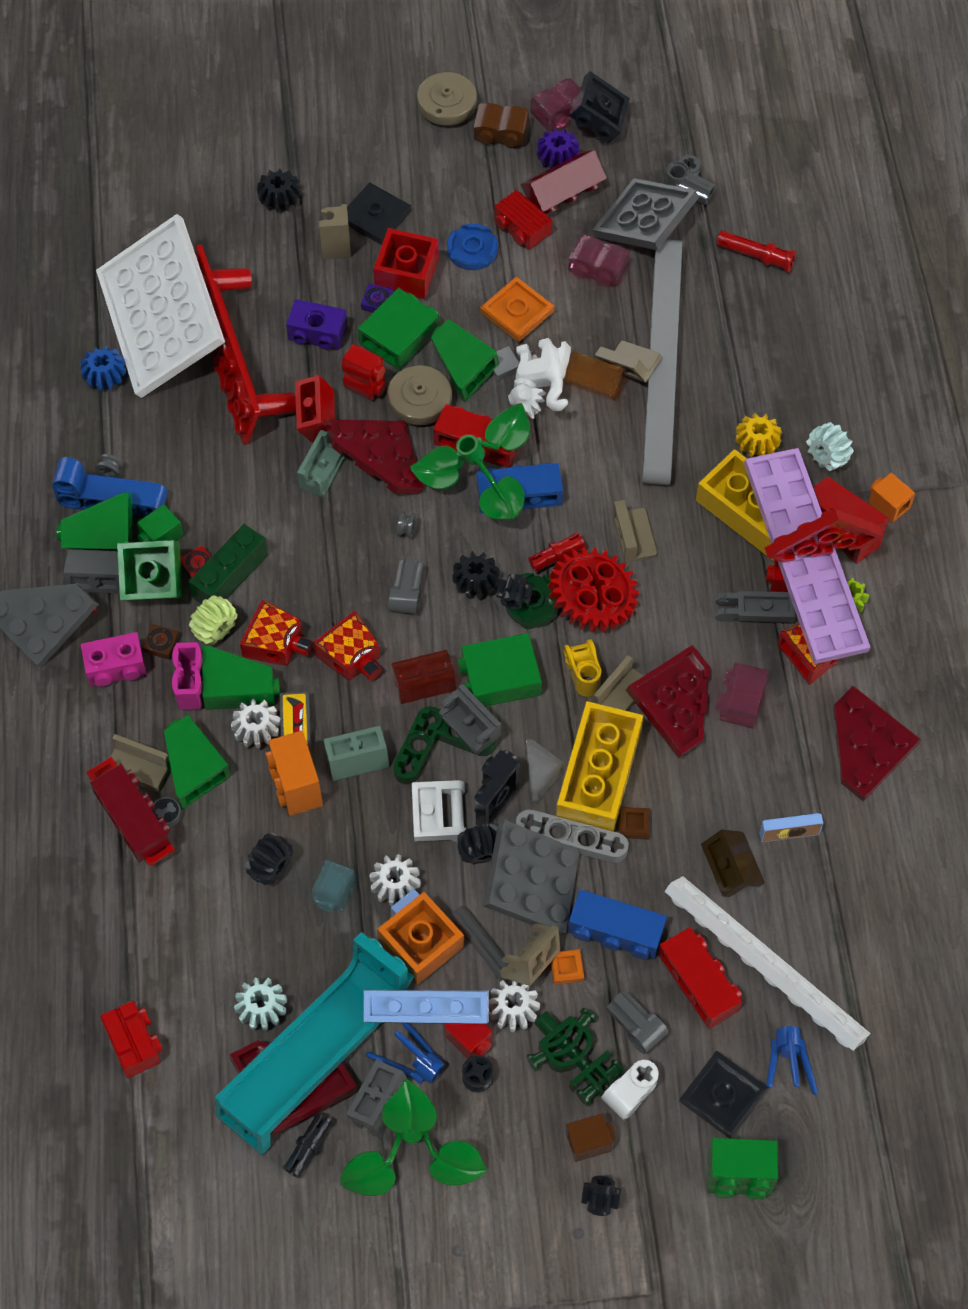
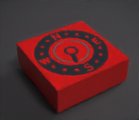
[180,545,211,579]

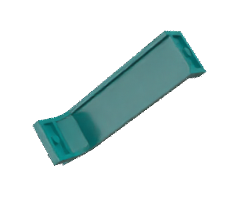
[215,932,415,1156]

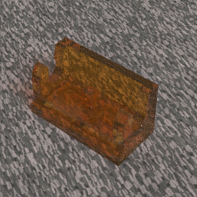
[563,352,625,399]

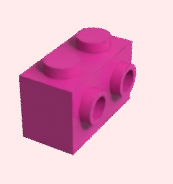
[81,632,147,687]

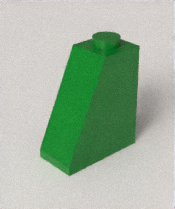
[431,319,499,402]
[56,491,133,549]
[202,646,280,710]
[164,715,231,810]

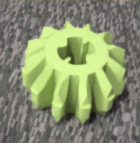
[188,595,238,645]

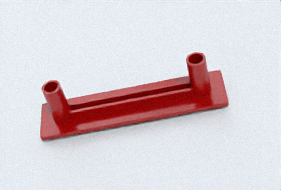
[194,245,296,444]

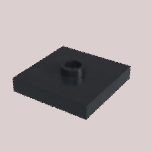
[347,182,411,245]
[679,1051,767,1139]

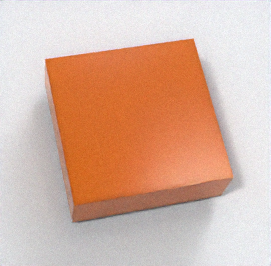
[550,949,584,985]

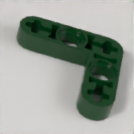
[393,706,496,785]

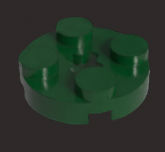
[505,573,560,629]

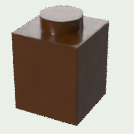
[566,1113,616,1162]

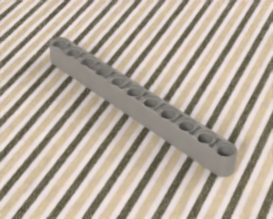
[642,240,682,485]

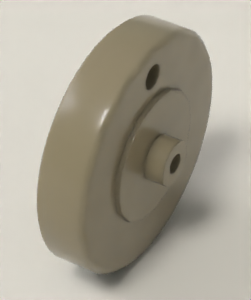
[417,72,477,125]
[387,365,452,425]

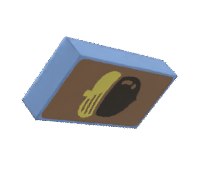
[759,813,823,842]

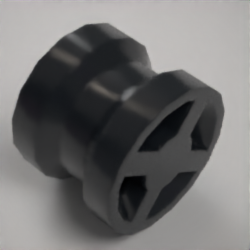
[462,1055,493,1093]

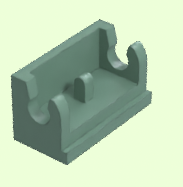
[297,430,347,498]
[323,726,389,781]

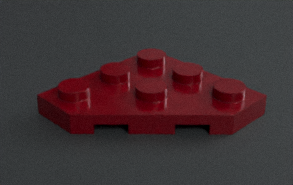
[326,419,424,494]
[626,645,710,758]
[833,686,921,802]
[230,1040,357,1135]

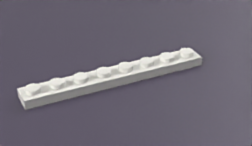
[665,876,871,1051]

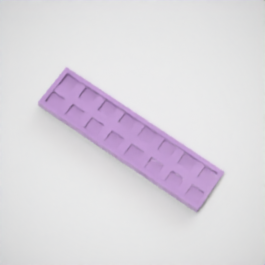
[744,448,871,664]

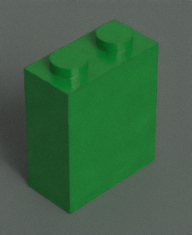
[358,288,440,371]
[457,633,542,707]

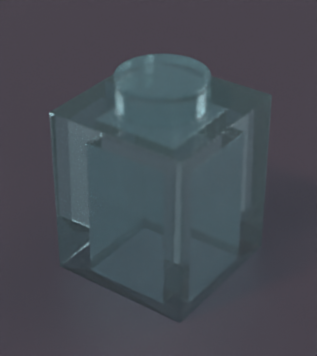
[312,860,355,912]

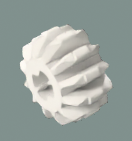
[231,699,281,749]
[370,854,421,906]
[489,980,540,1033]

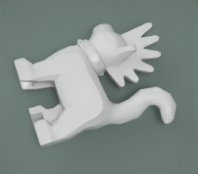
[508,338,571,419]

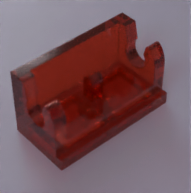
[391,649,456,704]

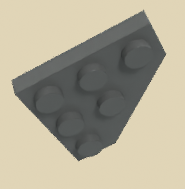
[0,584,99,668]

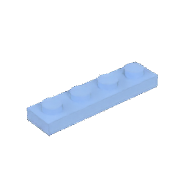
[364,989,489,1023]

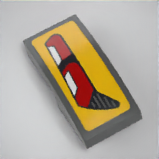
[280,691,311,749]

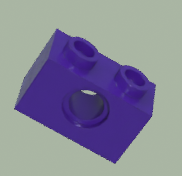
[286,299,348,350]

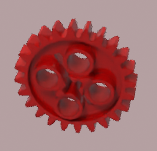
[548,547,639,633]

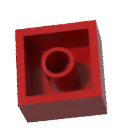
[373,228,439,299]

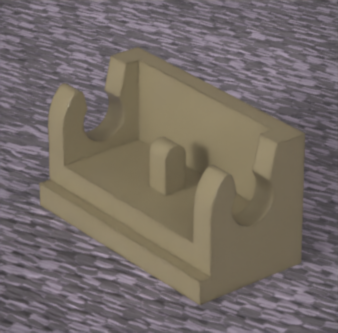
[319,204,351,259]
[500,923,560,986]

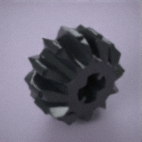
[257,168,301,213]
[452,551,500,600]
[457,823,498,864]
[245,833,293,885]

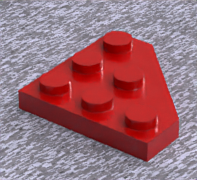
[764,509,883,563]

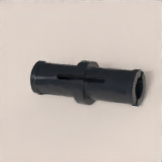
[282,1113,333,1178]

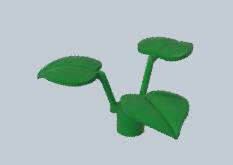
[410,403,530,520]
[340,1079,487,1196]

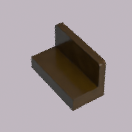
[701,829,765,897]

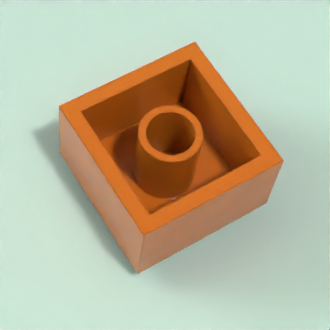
[265,730,323,816]
[377,892,464,985]

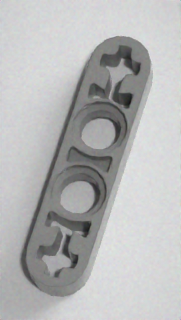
[516,809,629,863]

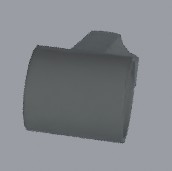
[663,161,716,205]
[388,557,424,615]
[606,990,669,1054]

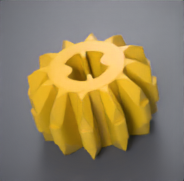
[735,412,782,458]

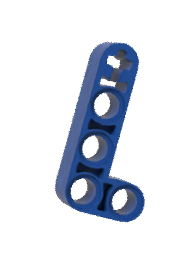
[52,457,168,518]

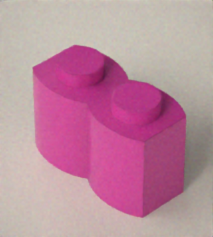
[172,642,204,710]

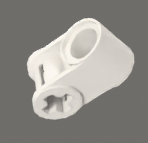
[601,1060,659,1121]

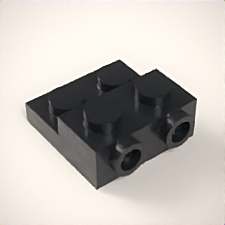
[569,71,630,143]
[474,750,520,826]

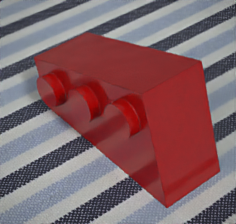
[813,477,889,564]

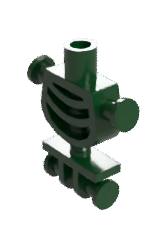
[526,1008,626,1106]

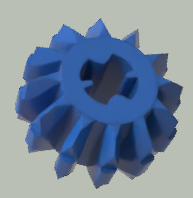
[80,345,126,392]

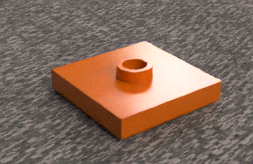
[480,276,555,343]

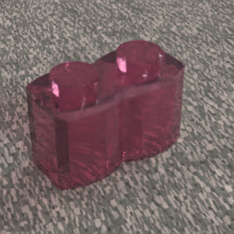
[530,78,581,131]
[568,236,629,286]
[716,662,769,729]

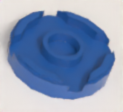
[447,224,498,270]

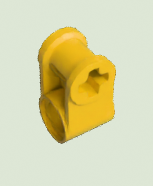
[563,639,601,697]

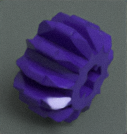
[537,128,580,169]

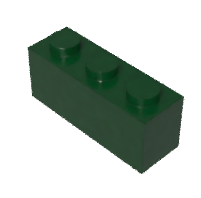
[188,524,268,604]

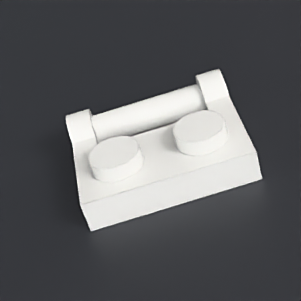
[412,780,467,842]

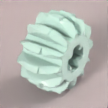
[806,422,854,471]
[234,977,287,1031]

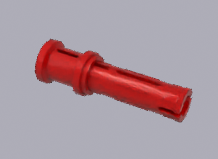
[716,230,797,273]

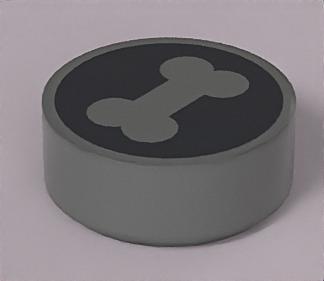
[152,797,182,828]

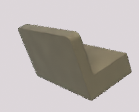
[595,341,662,382]
[613,500,657,563]
[593,655,643,711]
[110,734,171,793]

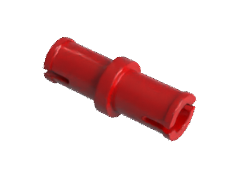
[528,532,585,573]

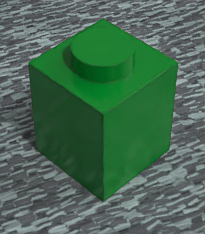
[137,504,184,542]

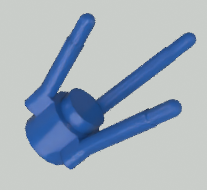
[366,1022,445,1084]
[766,1026,818,1095]

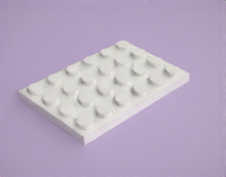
[96,214,225,398]

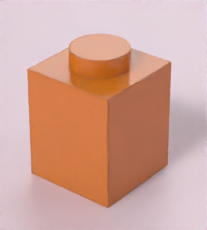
[868,472,915,523]

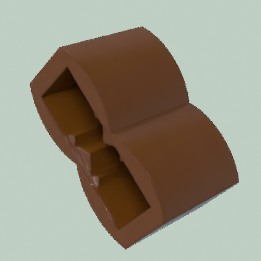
[474,103,529,147]

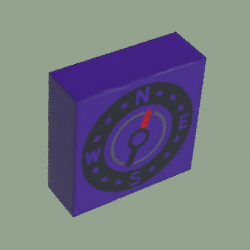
[361,284,394,312]

